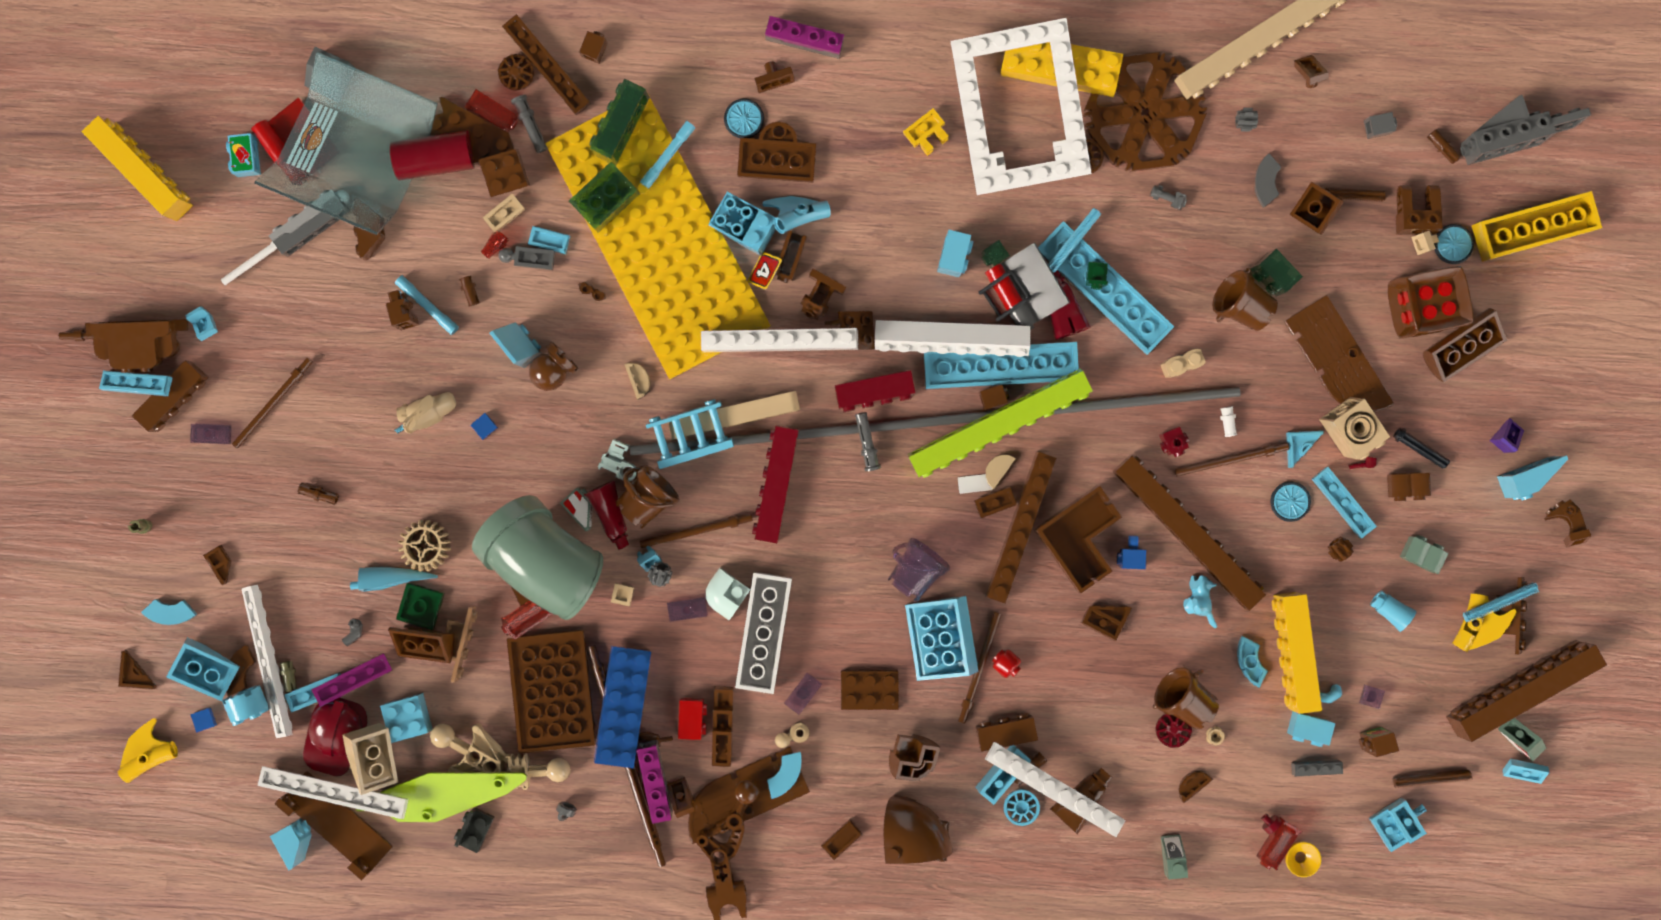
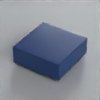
[470,413,498,440]
[190,708,217,733]

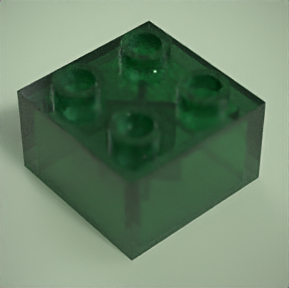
[1251,248,1303,297]

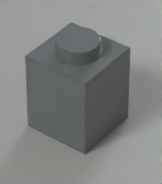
[1364,112,1397,139]

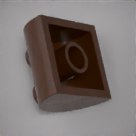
[1290,182,1344,235]

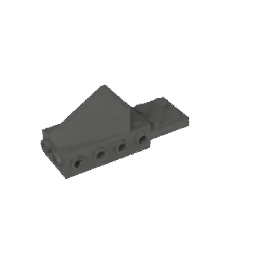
[1460,95,1591,165]

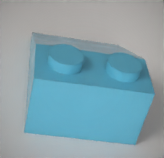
[490,322,542,368]
[1497,456,1568,500]
[166,637,240,701]

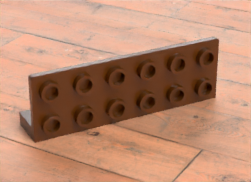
[274,771,393,881]

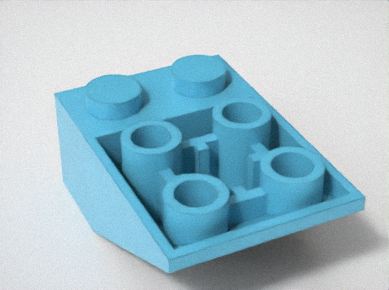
[708,191,776,256]

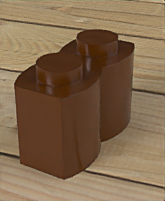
[1387,473,1431,501]

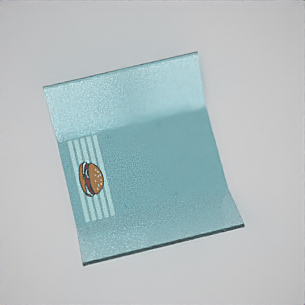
[254,52,438,235]

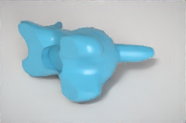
[1183,575,1217,628]

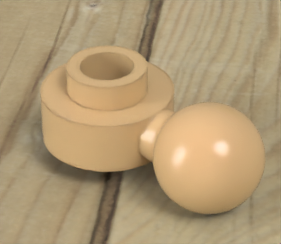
[775,723,809,748]

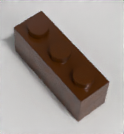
[975,713,1038,752]

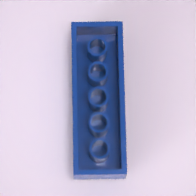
[594,646,651,768]

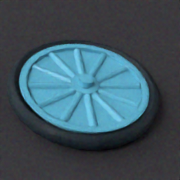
[724,98,764,138]
[1434,224,1474,264]
[1270,482,1311,522]

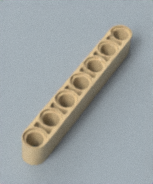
[668,391,800,440]

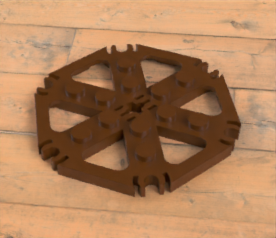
[1083,52,1207,172]

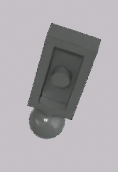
[498,246,555,271]

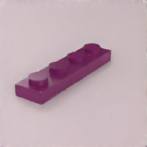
[311,653,392,707]

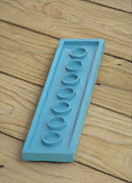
[1038,221,1174,355]
[924,342,1079,389]

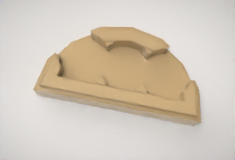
[624,363,650,400]
[985,455,1016,489]

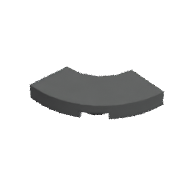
[1254,153,1281,208]

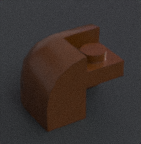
[889,734,940,781]

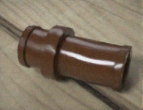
[459,276,480,307]

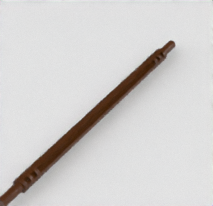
[588,645,666,867]

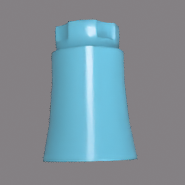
[1370,590,1416,632]

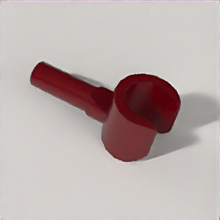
[1348,457,1377,469]

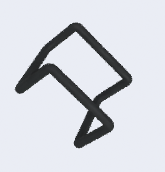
[978,270,1031,321]

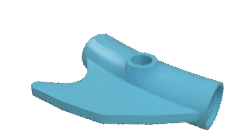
[762,196,831,234]

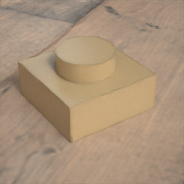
[611,583,635,606]

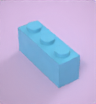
[975,745,1031,805]

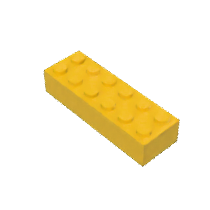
[1001,42,1123,97]
[81,116,193,221]
[1472,191,1602,262]
[1271,592,1322,714]

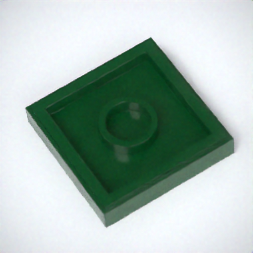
[396,582,445,630]

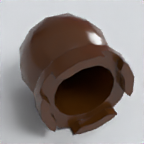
[529,342,579,391]

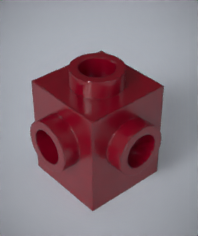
[1159,427,1190,457]

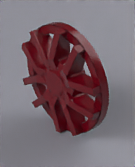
[1155,713,1192,748]

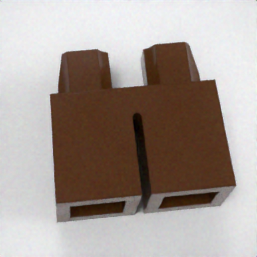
[386,290,419,331]

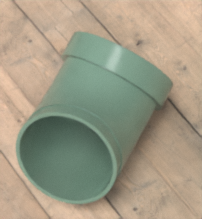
[472,495,603,620]

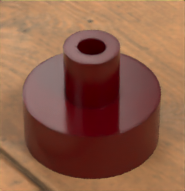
[1261,814,1282,834]

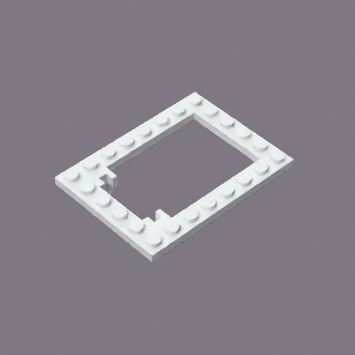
[951,18,1091,195]

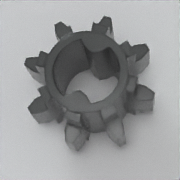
[1235,107,1258,132]
[647,561,673,587]

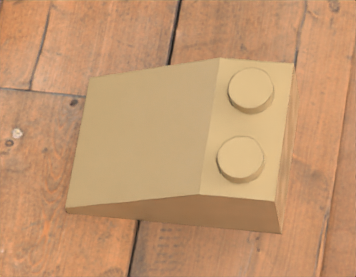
[343,723,398,795]

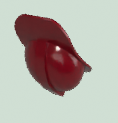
[303,697,368,777]

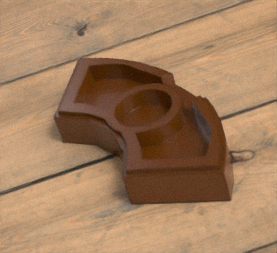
[226,645,256,697]

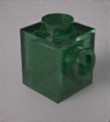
[981,240,1010,268]

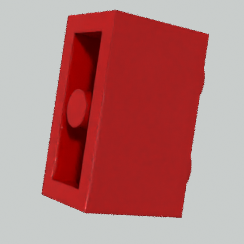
[678,698,707,740]

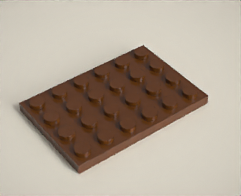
[507,630,596,754]

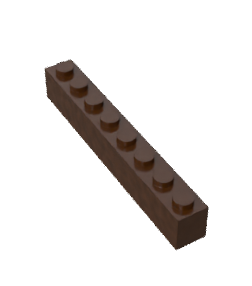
[985,452,1057,604]

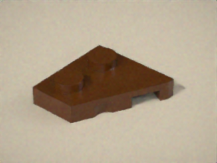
[1081,606,1132,641]

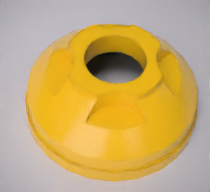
[1285,841,1321,877]

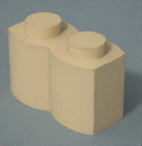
[1161,349,1206,378]

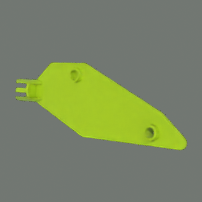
[356,772,527,822]

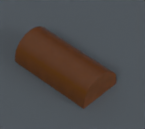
[1423,308,1507,383]

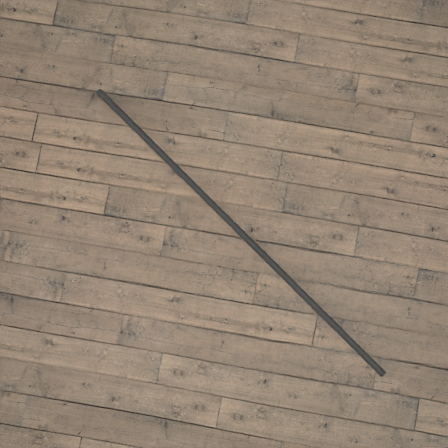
[630,387,1240,456]

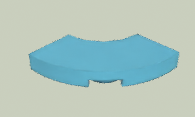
[141,599,197,625]
[1237,635,1268,688]
[767,752,802,799]

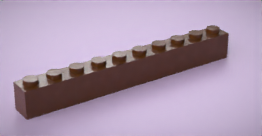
[1113,456,1266,611]

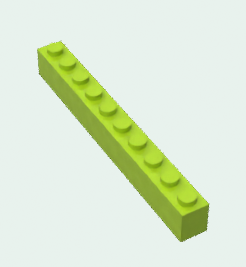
[908,368,1093,478]

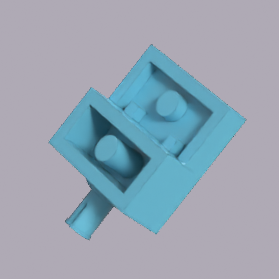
[1369,798,1427,852]

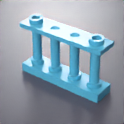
[646,399,734,469]

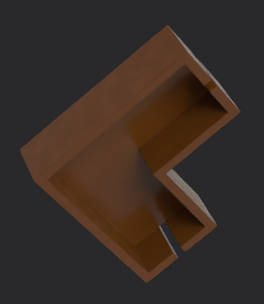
[1034,486,1122,593]

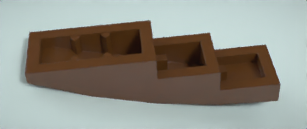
[712,686,734,767]

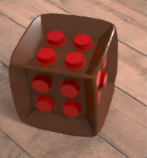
[1388,266,1473,339]

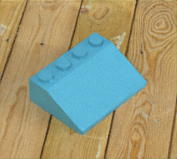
[905,596,978,681]

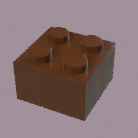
[479,149,530,197]

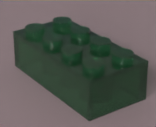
[589,78,650,166]

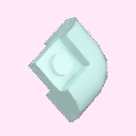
[706,568,751,620]

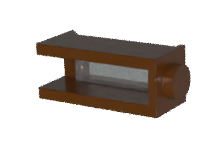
[775,230,807,283]

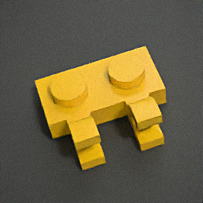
[903,108,949,156]

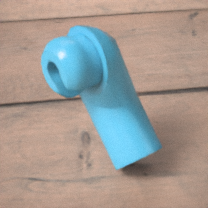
[1320,684,1342,703]

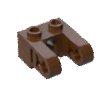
[1396,185,1443,235]

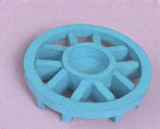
[1003,789,1040,826]

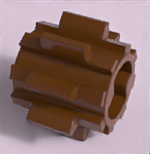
[1327,536,1354,562]

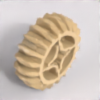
[398,520,451,572]

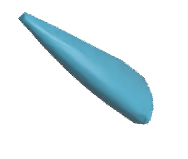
[350,567,438,592]

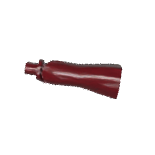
[1051,270,1091,340]
[584,481,629,550]

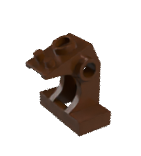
[800,269,846,320]
[1544,499,1591,548]

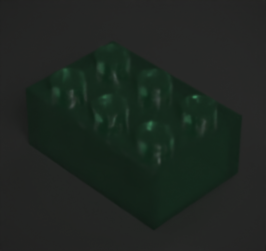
[569,162,640,233]

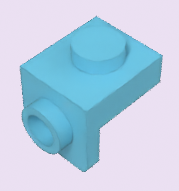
[185,306,218,341]

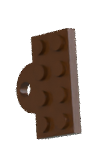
[737,122,816,183]

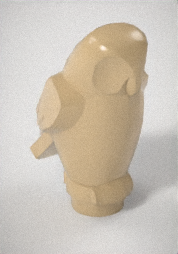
[396,392,456,434]

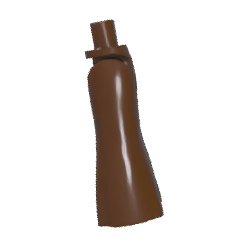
[1050,768,1112,835]

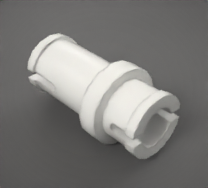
[1220,406,1237,437]

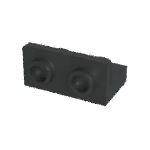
[454,807,495,853]

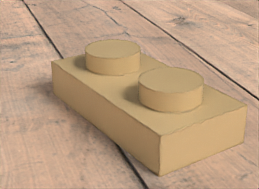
[483,194,526,233]

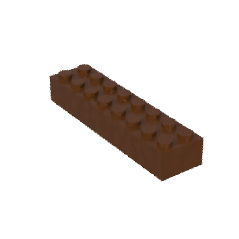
[1446,640,1607,742]

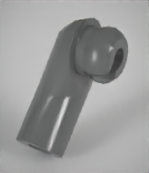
[342,618,362,647]

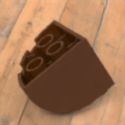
[883,796,953,864]

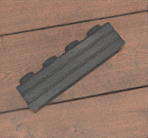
[1291,760,1343,777]

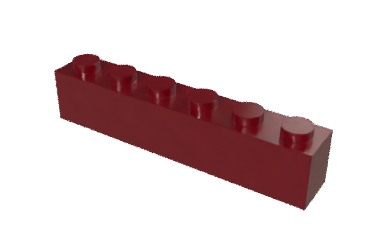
[752,425,799,544]

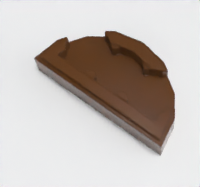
[1178,771,1214,803]

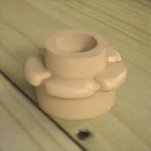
[1206,726,1225,746]

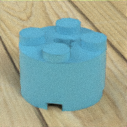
[222,685,269,726]

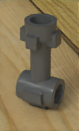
[1150,185,1187,210]

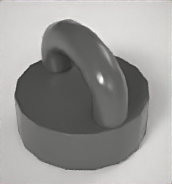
[556,801,577,821]

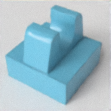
[637,546,663,572]

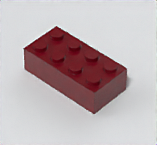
[835,370,916,413]

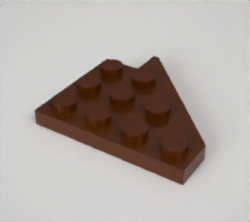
[425,97,514,174]

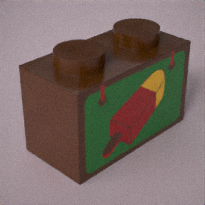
[1359,727,1399,757]

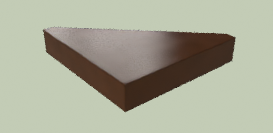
[118,651,157,689]

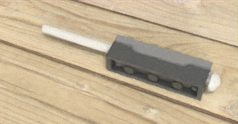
[221,191,350,285]

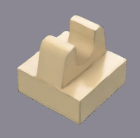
[1411,231,1439,255]

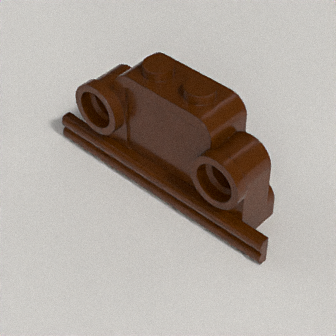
[85,319,189,373]

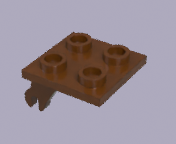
[824,311,875,350]

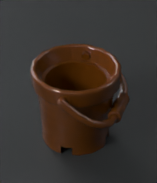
[1212,268,1278,331]
[615,465,680,529]
[1153,667,1219,729]

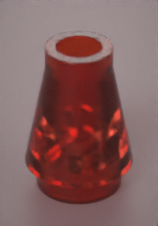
[481,230,509,259]

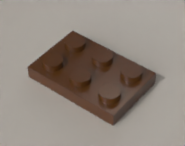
[841,671,899,710]

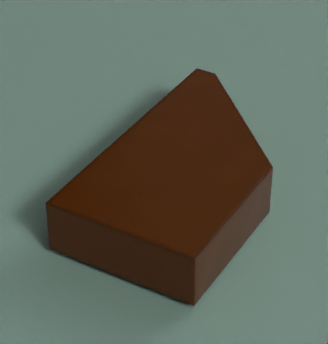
[203,545,232,585]

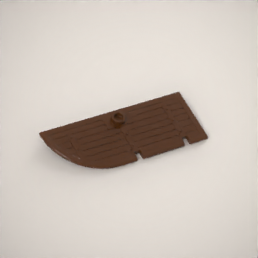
[1284,295,1394,412]
[688,747,810,844]

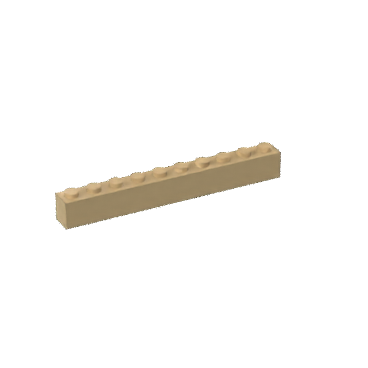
[1174,0,1346,99]

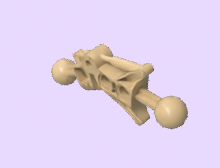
[430,723,571,790]

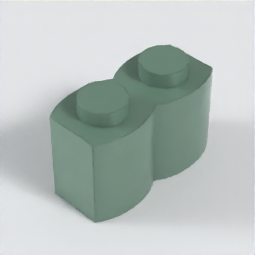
[1400,535,1449,574]

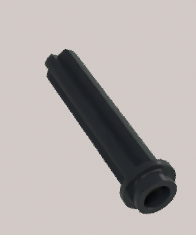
[1393,428,1450,468]

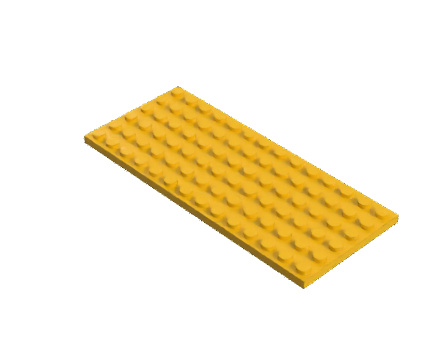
[545,90,771,380]

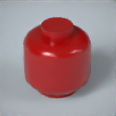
[992,649,1021,678]

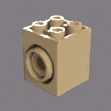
[1319,397,1390,460]

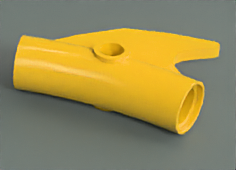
[1452,594,1516,653]
[117,718,178,783]

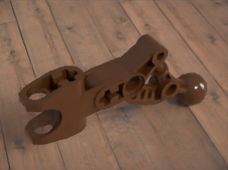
[696,780,759,920]

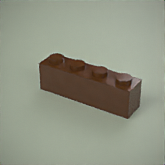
[132,360,209,432]

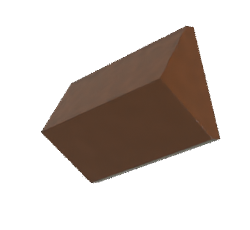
[388,627,455,664]

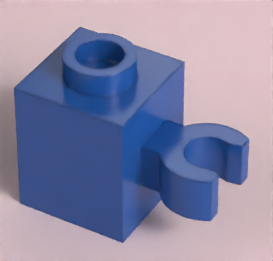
[1116,536,1146,569]

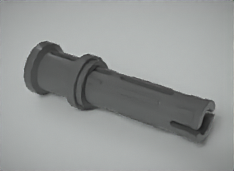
[511,94,548,153]
[855,412,881,471]

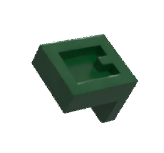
[1086,262,1108,290]

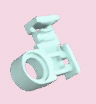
[598,439,637,481]

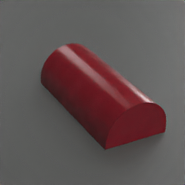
[390,130,475,181]

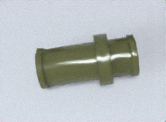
[128,519,152,534]
[280,661,297,692]

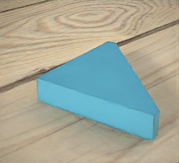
[1286,431,1324,468]

